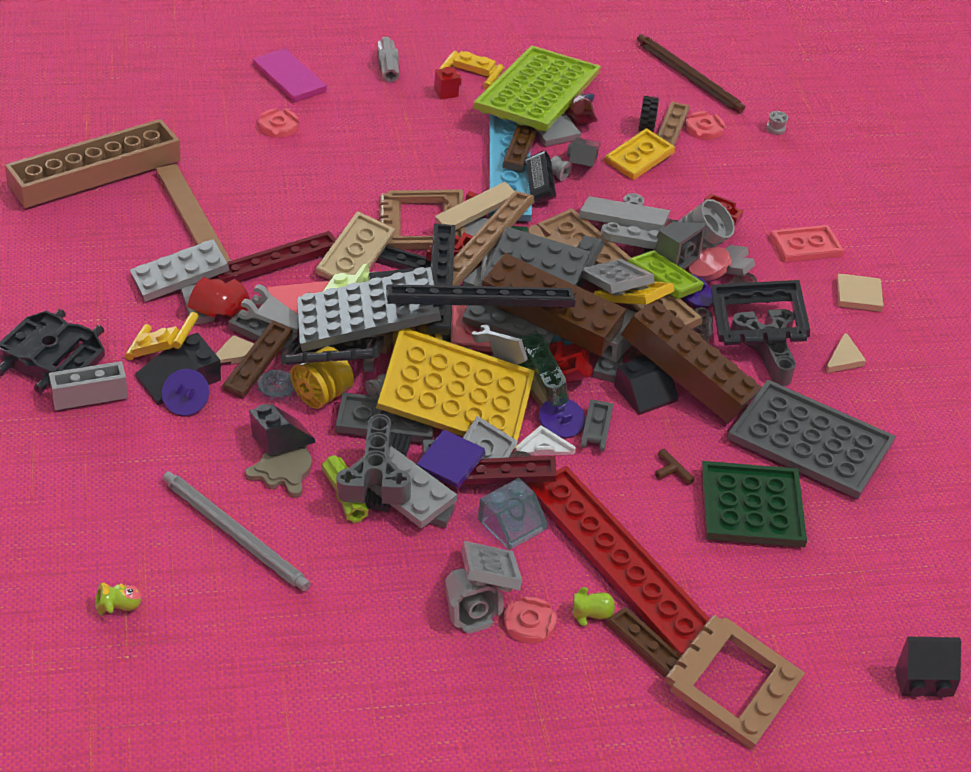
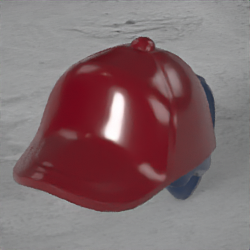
[567,94,598,125]

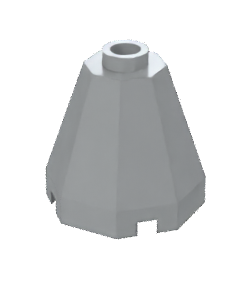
[445,568,503,634]

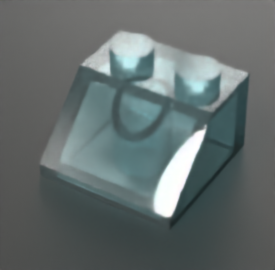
[478,478,548,550]

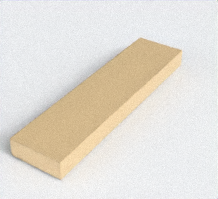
[435,182,515,230]

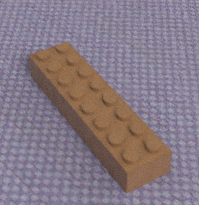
[5,119,181,208]

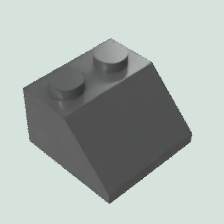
[654,222,706,269]

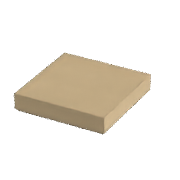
[836,274,883,312]

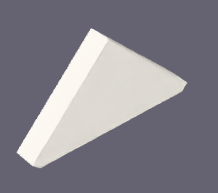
[513,426,576,456]

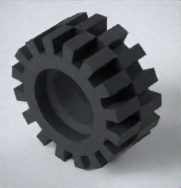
[638,96,659,133]

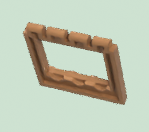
[380,189,465,250]
[664,616,805,750]

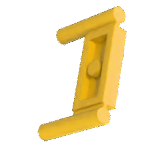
[439,51,504,89]
[125,312,199,360]

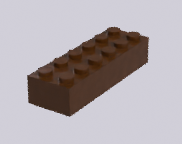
[482,253,626,356]
[621,300,761,424]

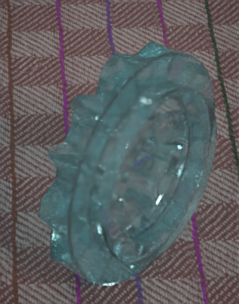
[258,370,295,399]

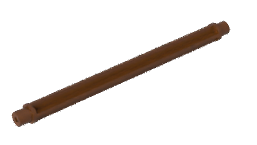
[637,34,745,113]

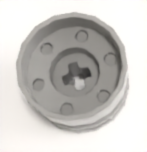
[678,199,735,251]

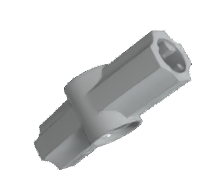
[378,37,399,83]

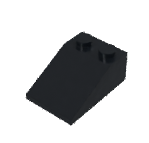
[135,332,221,405]

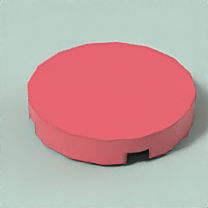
[259,109,298,138]
[685,111,725,140]
[689,247,732,282]
[504,597,556,644]

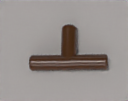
[655,449,694,485]

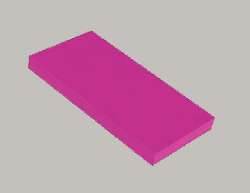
[253,48,327,102]

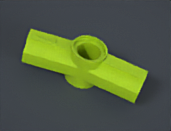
[322,455,368,523]

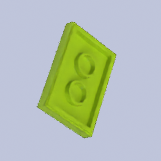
[628,250,704,299]

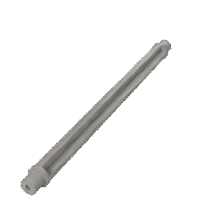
[163,471,311,591]

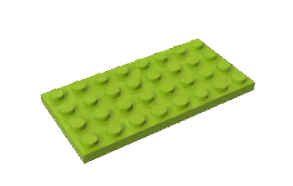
[473,46,601,131]

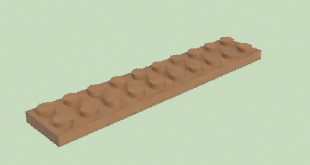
[537,208,702,329]

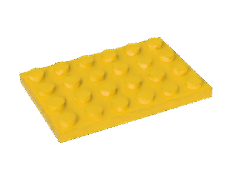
[376,328,535,453]

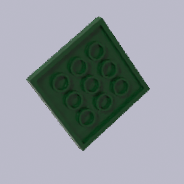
[701,461,807,547]

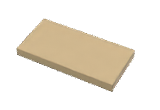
[315,211,395,280]

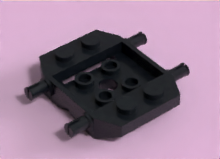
[0,309,105,393]

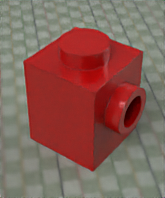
[434,67,462,100]

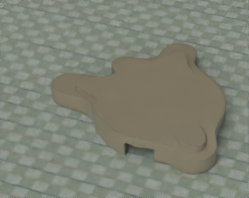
[245,445,312,498]

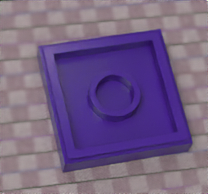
[417,430,486,489]

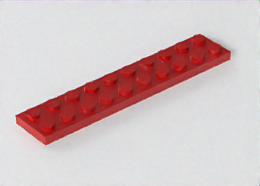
[526,466,710,657]

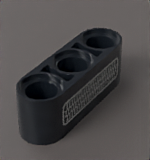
[526,151,556,205]

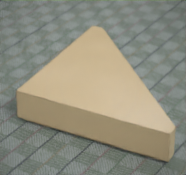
[826,333,866,373]
[216,335,254,364]

